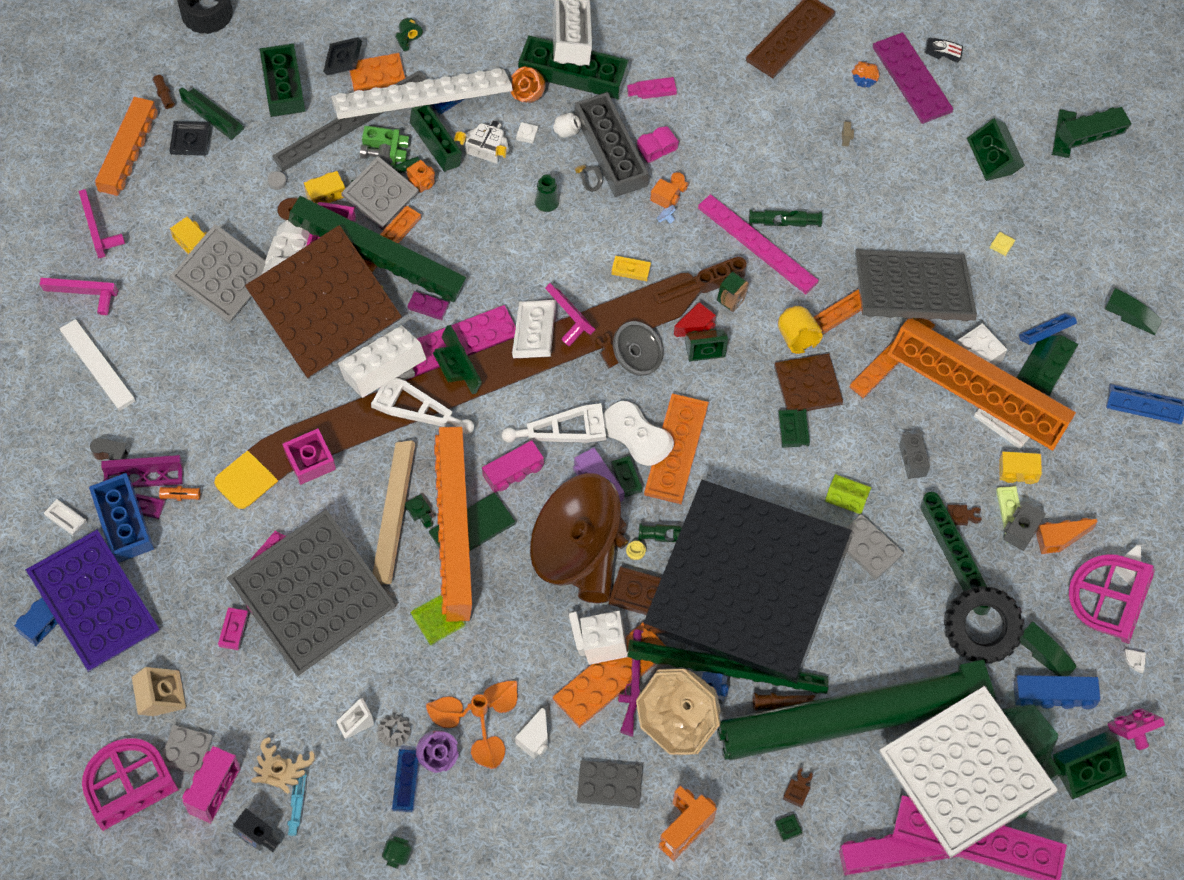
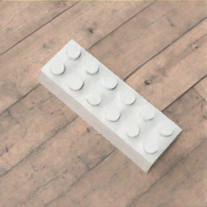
[553,0,592,66]

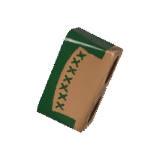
[717,272,749,312]

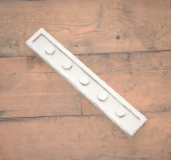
[60,319,135,411]

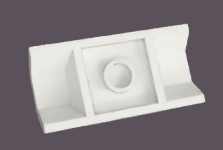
[261,220,310,275]

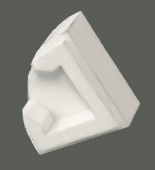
[1124,649,1146,673]

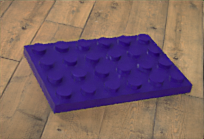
[25,530,160,673]

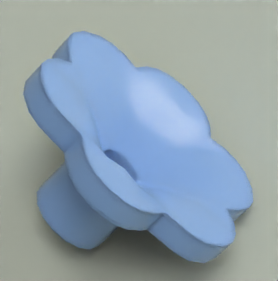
[656,205,675,224]

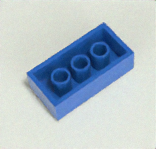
[89,473,154,563]

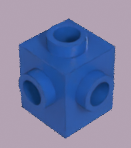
[702,672,729,701]

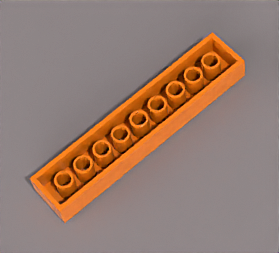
[887,318,1076,451]
[434,427,472,622]

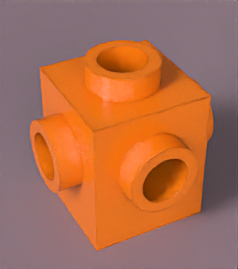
[407,160,435,193]

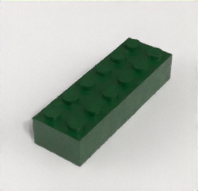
[518,35,629,100]

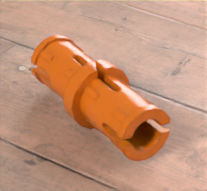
[159,486,200,501]

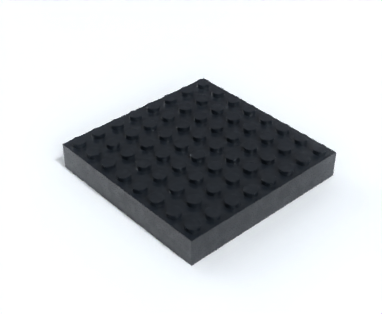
[643,479,852,684]

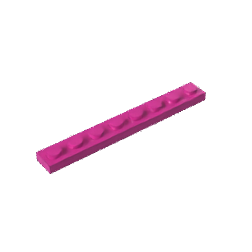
[698,194,819,295]

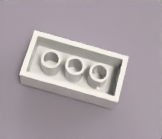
[338,325,426,398]

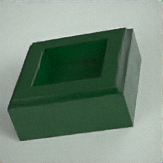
[774,814,803,842]

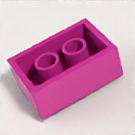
[182,746,241,824]

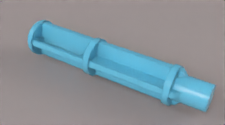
[287,773,307,836]

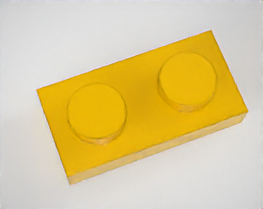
[611,256,651,281]

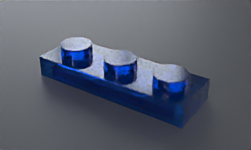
[392,749,419,813]

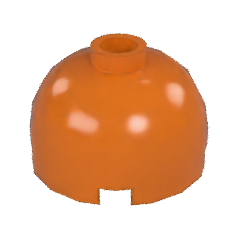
[510,67,545,103]

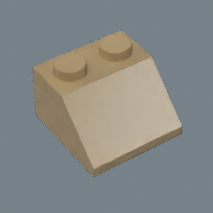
[132,667,186,716]

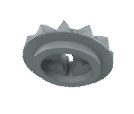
[377,715,410,747]

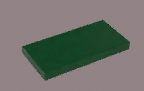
[428,492,516,551]

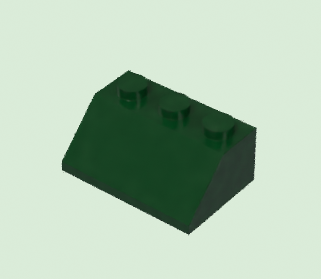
[967,118,1025,181]
[1016,335,1079,396]
[1052,732,1127,799]

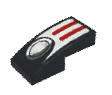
[924,38,964,63]

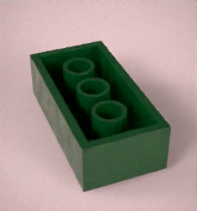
[259,43,306,117]

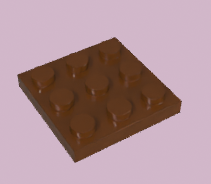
[774,353,843,411]

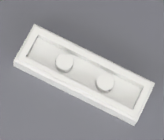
[974,408,1030,449]

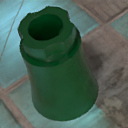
[534,174,559,212]

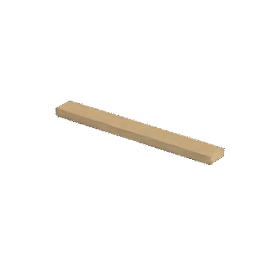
[373,440,415,585]

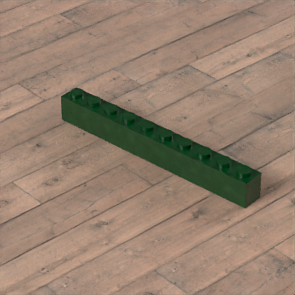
[288,196,466,303]

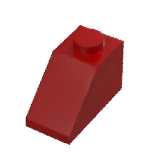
[674,302,716,337]

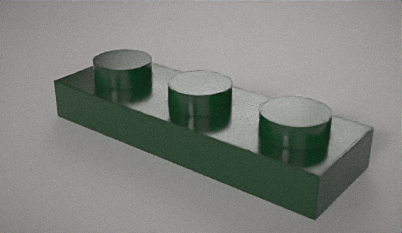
[1051,109,1077,158]

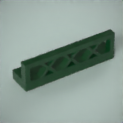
[179,87,244,140]

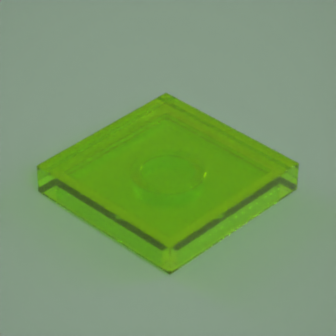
[410,595,465,645]

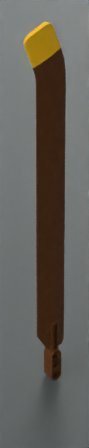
[214,257,747,509]

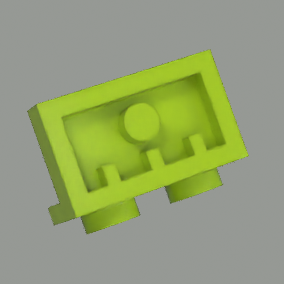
[825,474,872,514]

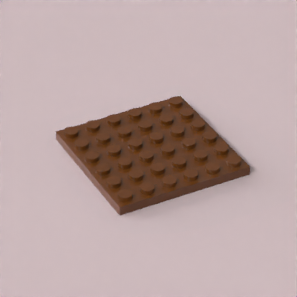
[245,225,402,379]

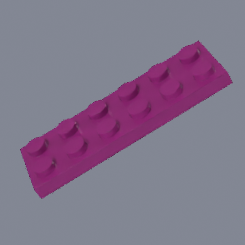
[872,32,954,124]

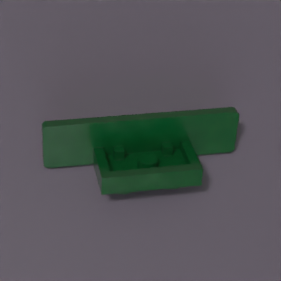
[433,325,482,394]

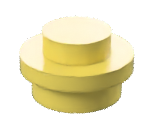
[626,541,646,560]

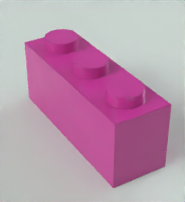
[482,440,544,493]

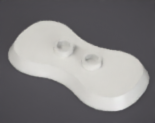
[603,401,674,466]

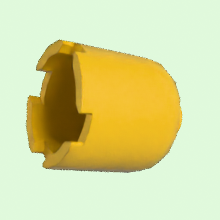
[778,306,823,354]

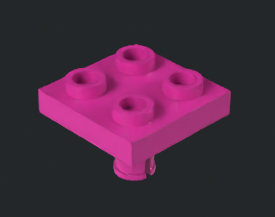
[1107,709,1165,750]

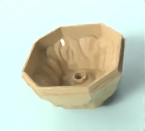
[636,668,721,755]

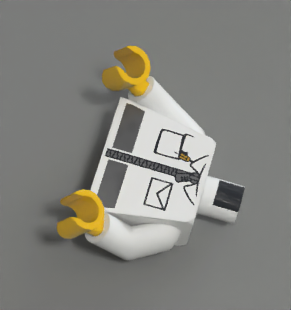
[454,120,509,163]

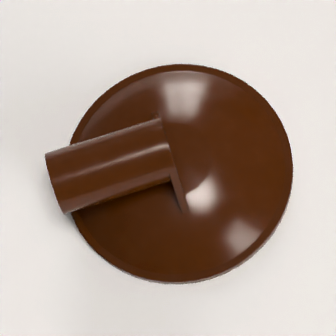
[530,473,621,604]

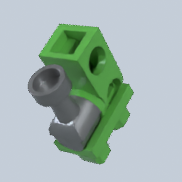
[360,126,409,166]

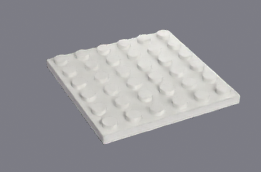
[879,686,1058,858]

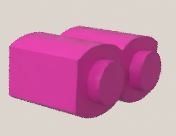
[636,126,679,163]

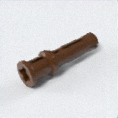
[752,692,815,711]

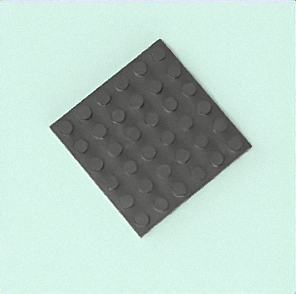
[855,249,977,321]
[227,509,396,677]

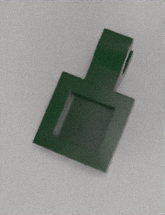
[405,494,433,529]

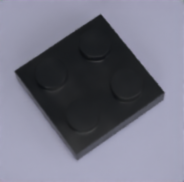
[323,37,362,76]
[169,121,210,156]

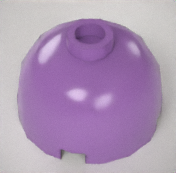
[416,731,459,773]

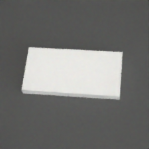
[512,300,557,358]

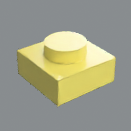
[990,232,1015,256]

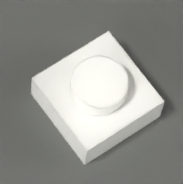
[516,122,538,144]

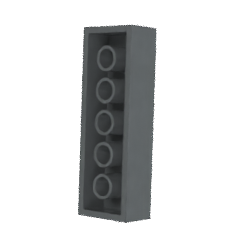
[575,92,649,197]

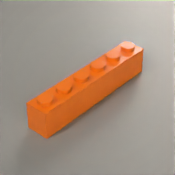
[95,97,158,196]

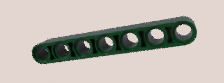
[920,491,991,616]

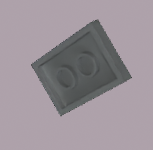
[577,760,642,808]

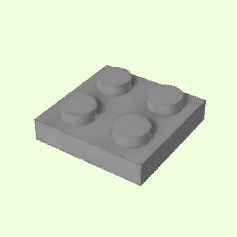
[162,725,213,774]

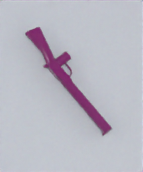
[618,630,643,737]

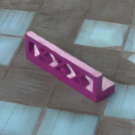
[101,455,183,488]

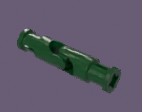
[748,209,822,227]
[638,523,682,542]

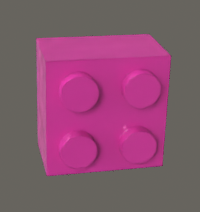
[283,429,336,485]

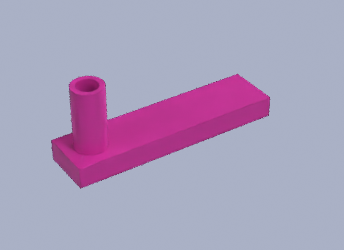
[78,189,125,259]
[39,278,118,315]
[545,283,595,346]

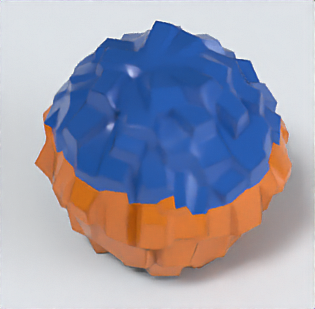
[852,61,880,88]

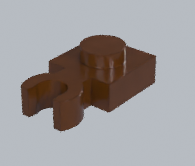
[595,333,619,369]
[946,505,982,526]
[783,768,813,808]

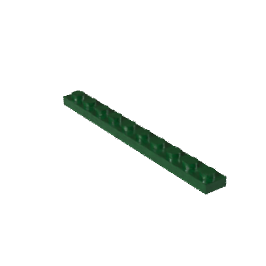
[627,639,829,694]

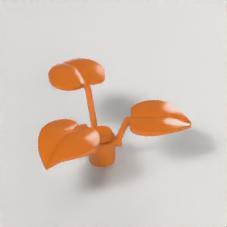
[426,681,517,769]

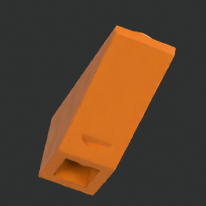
[1036,518,1098,554]

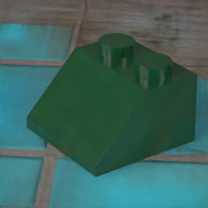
[685,329,728,362]

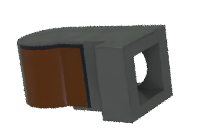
[90,438,130,460]

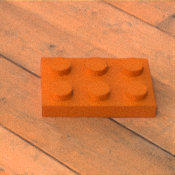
[349,53,405,92]

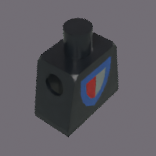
[233,808,281,852]

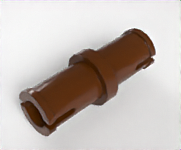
[152,75,175,109]

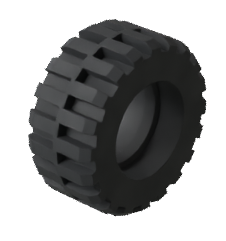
[944,586,1025,664]

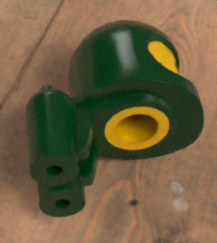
[395,18,423,52]

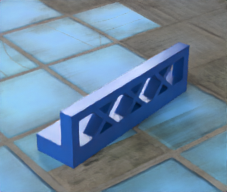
[1106,384,1184,425]

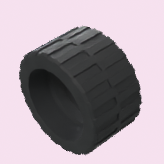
[177,0,233,34]

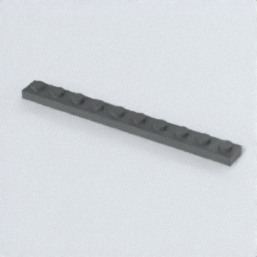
[272,71,427,171]

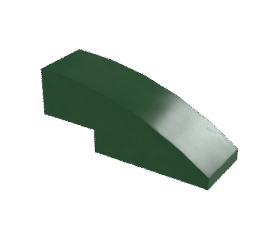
[1105,288,1162,335]
[1020,621,1077,676]

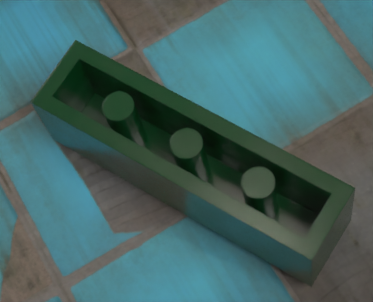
[410,105,462,172]
[1057,107,1132,150]

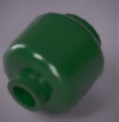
[382,836,412,869]

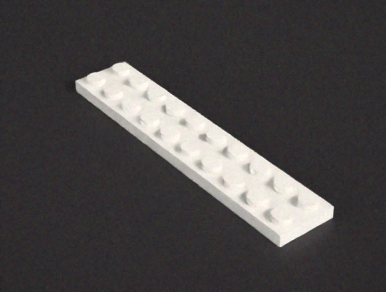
[331,68,512,119]

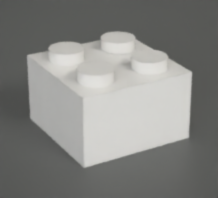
[954,323,1007,366]
[580,610,627,665]

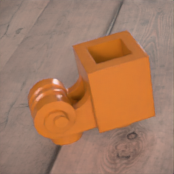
[650,172,688,208]

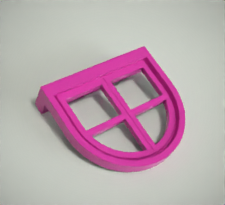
[1069,554,1155,644]
[82,738,179,831]

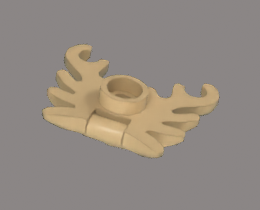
[251,737,315,794]

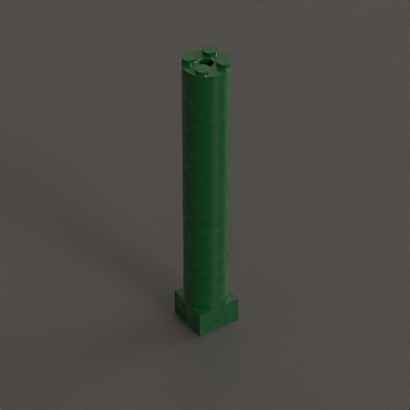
[717,660,996,761]

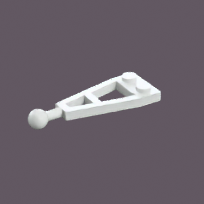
[371,378,474,434]
[502,403,606,443]

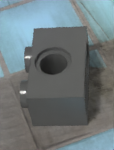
[899,433,930,479]
[1003,502,1046,551]

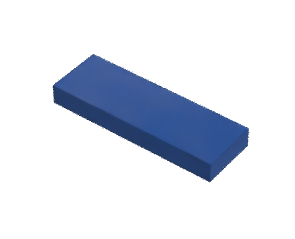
[1019,313,1077,345]

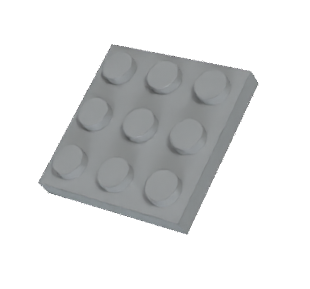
[342,156,419,230]

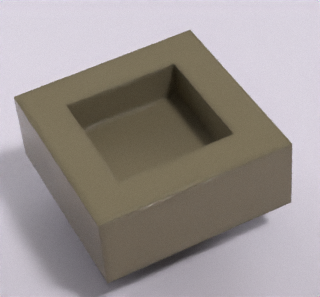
[842,121,854,146]

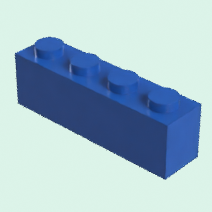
[14,597,58,646]
[1013,675,1100,709]

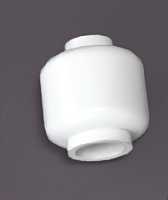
[553,113,581,138]

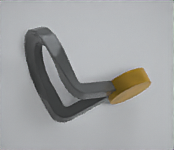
[575,165,603,192]

